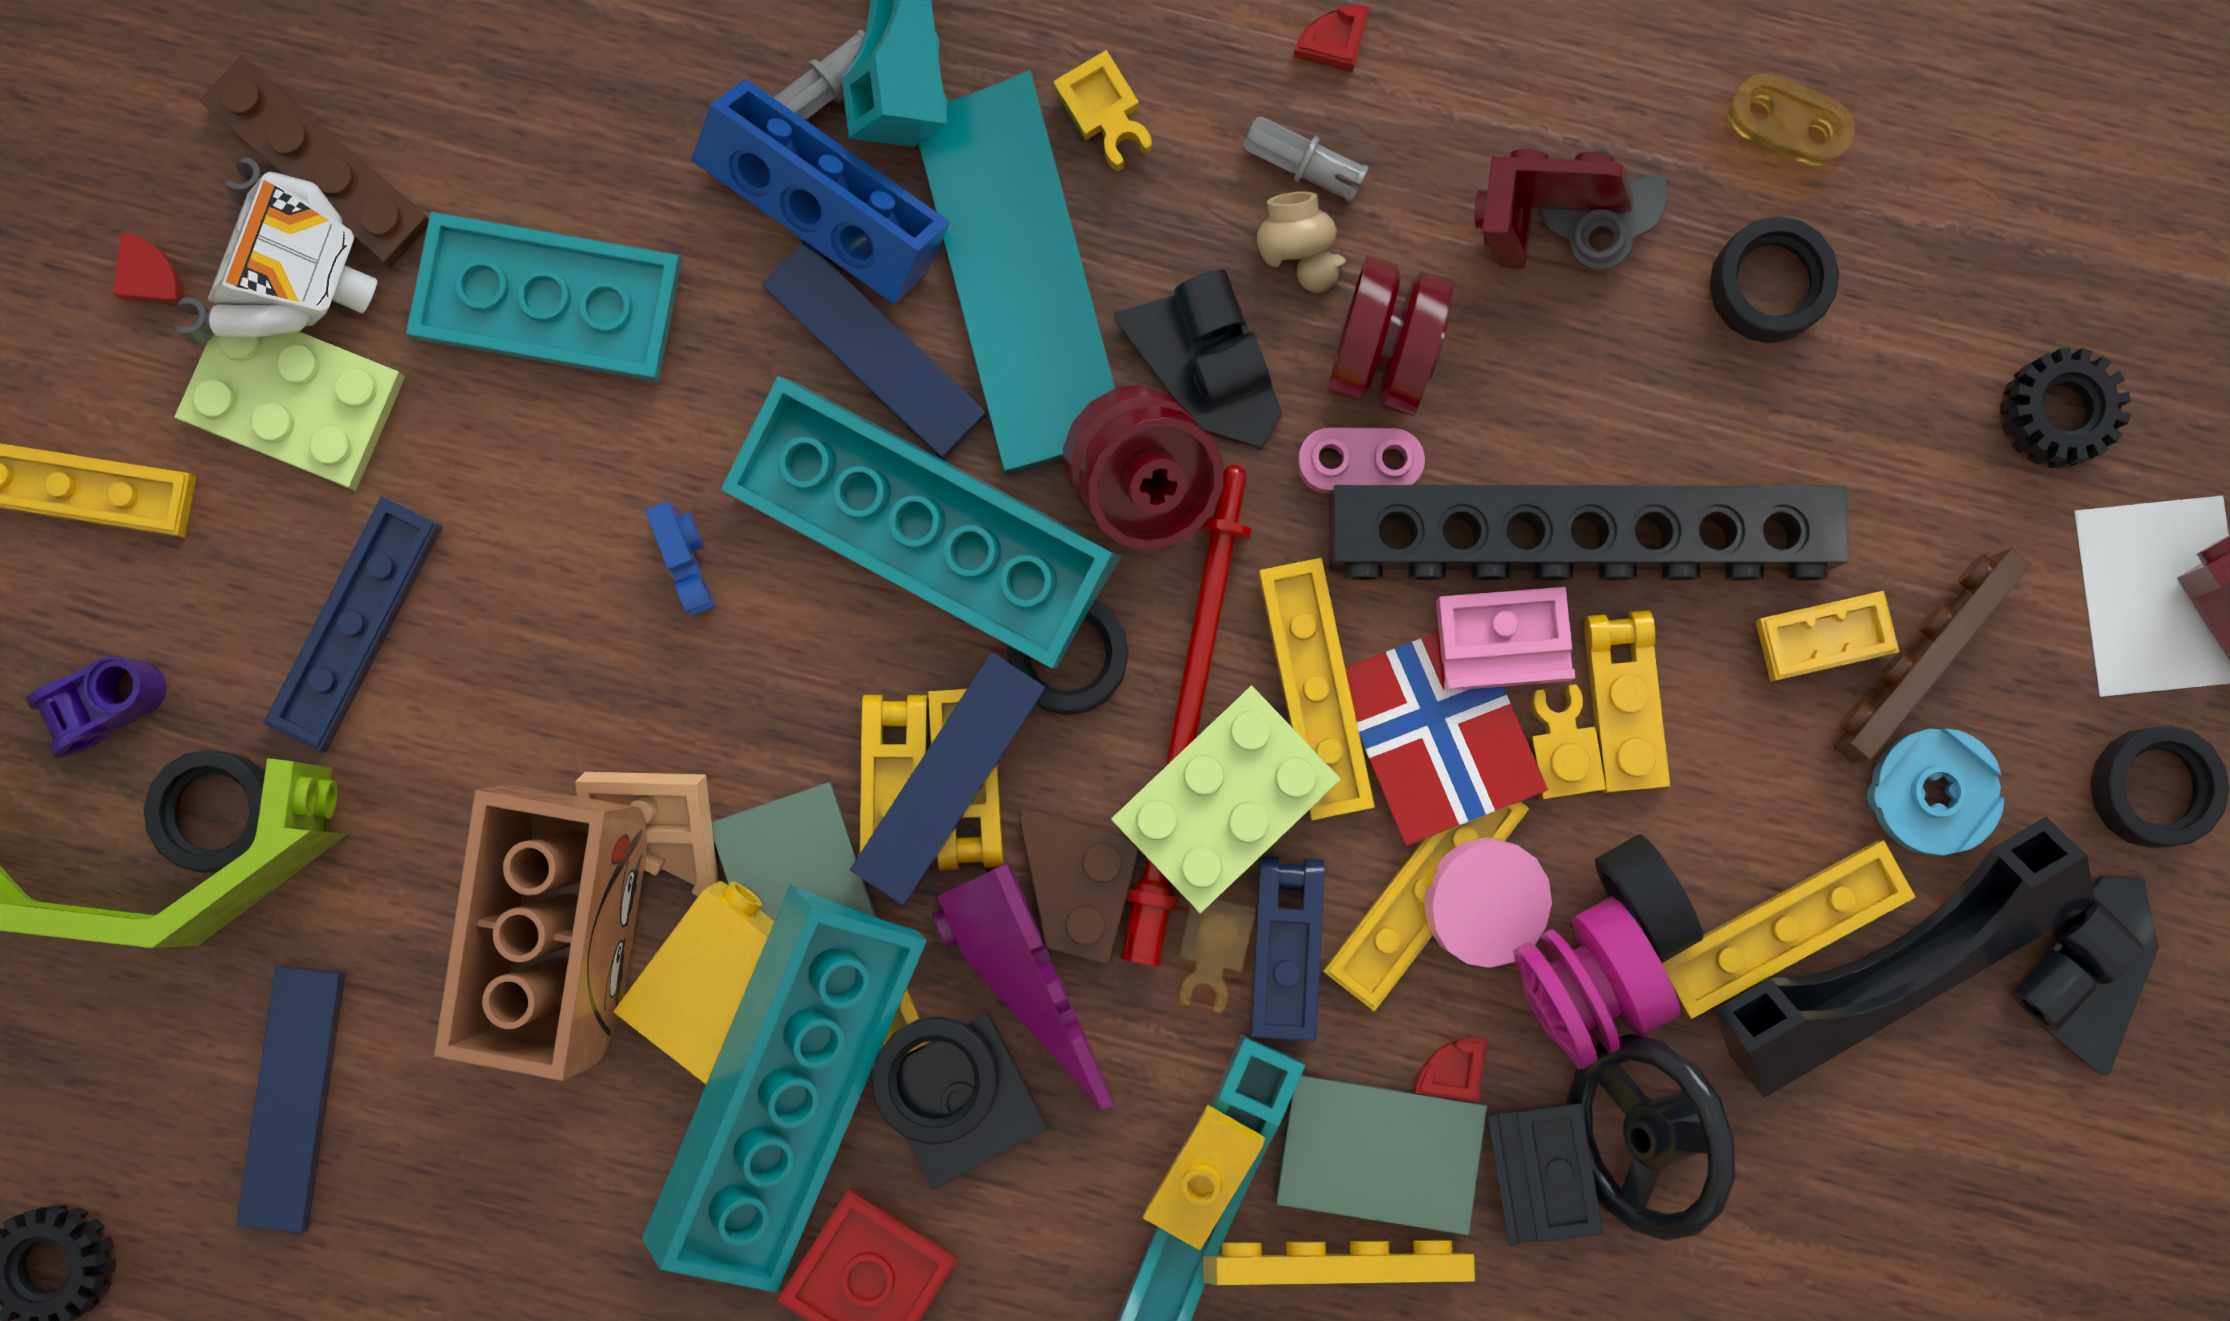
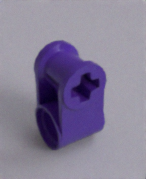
[26,656,166,758]

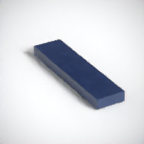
[761,241,986,460]
[263,496,443,752]
[849,652,1047,906]
[237,965,346,1233]

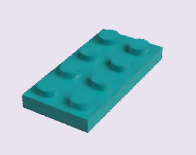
[406,212,683,382]

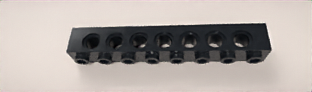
[1329,485,1849,581]

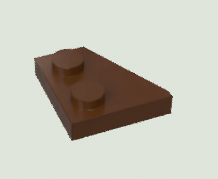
[1020,809,1139,965]

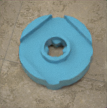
[1867,728,2004,856]

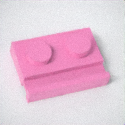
[1436,587,1575,691]

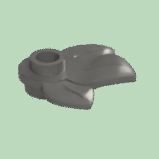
[1541,148,1668,271]

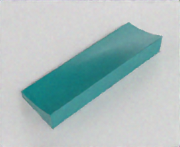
[918,70,1115,475]
[721,376,1123,668]
[642,884,927,1293]

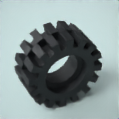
[2000,347,2131,468]
[0,1204,116,1321]

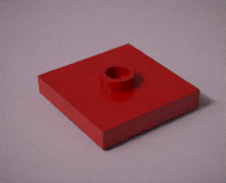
[777,1187,959,1321]

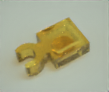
[1179,900,1256,1013]

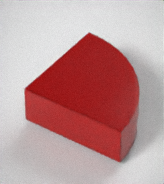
[1293,5,1370,72]
[113,233,184,304]
[1412,1037,1487,1103]

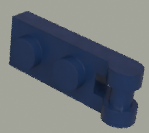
[1250,856,1324,1041]

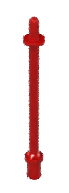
[1119,464,1252,967]

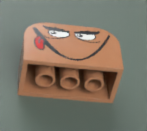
[434,785,647,1081]

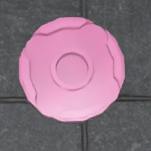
[1424,837,1552,968]

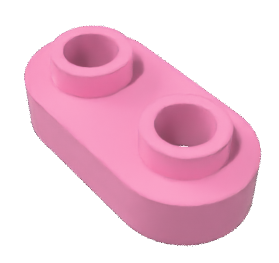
[1297,428,1425,494]

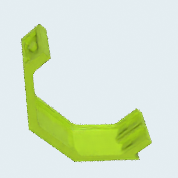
[0,758,348,948]

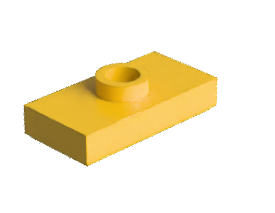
[1755,591,1899,682]
[1143,1105,1265,1250]

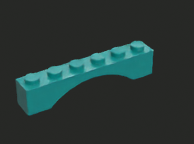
[841,0,947,147]
[1116,1034,1305,1321]

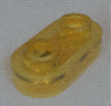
[1728,73,1855,165]

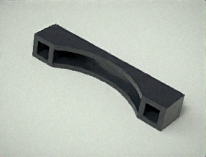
[1714,817,2095,1098]

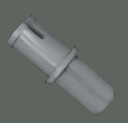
[773,29,865,120]
[1243,117,1369,204]

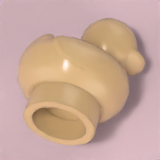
[1256,192,1346,293]

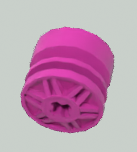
[1512,896,1681,1069]

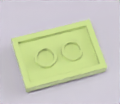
[175,332,406,491]
[1111,685,1341,914]

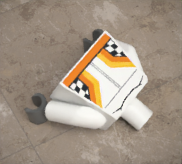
[173,157,377,344]

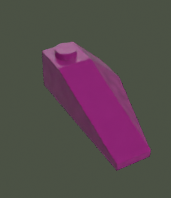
[932,864,1114,1110]

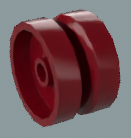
[1327,256,1454,416]
[1063,385,1224,551]

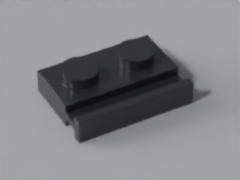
[1488,1101,1603,1246]

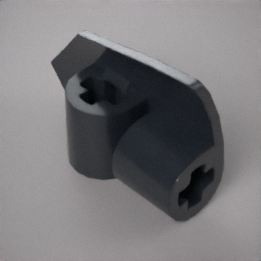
[1114,270,1282,449]
[2011,876,2159,1076]

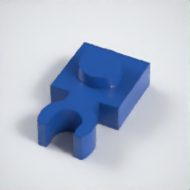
[645,500,715,616]

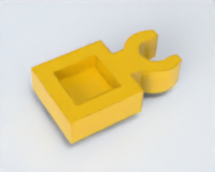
[1053,50,1152,172]
[1528,684,1606,800]

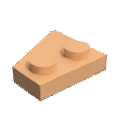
[575,772,719,897]

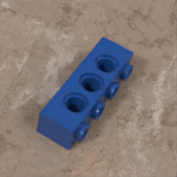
[691,78,950,304]

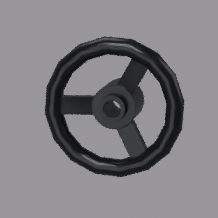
[1566,1034,1735,1241]

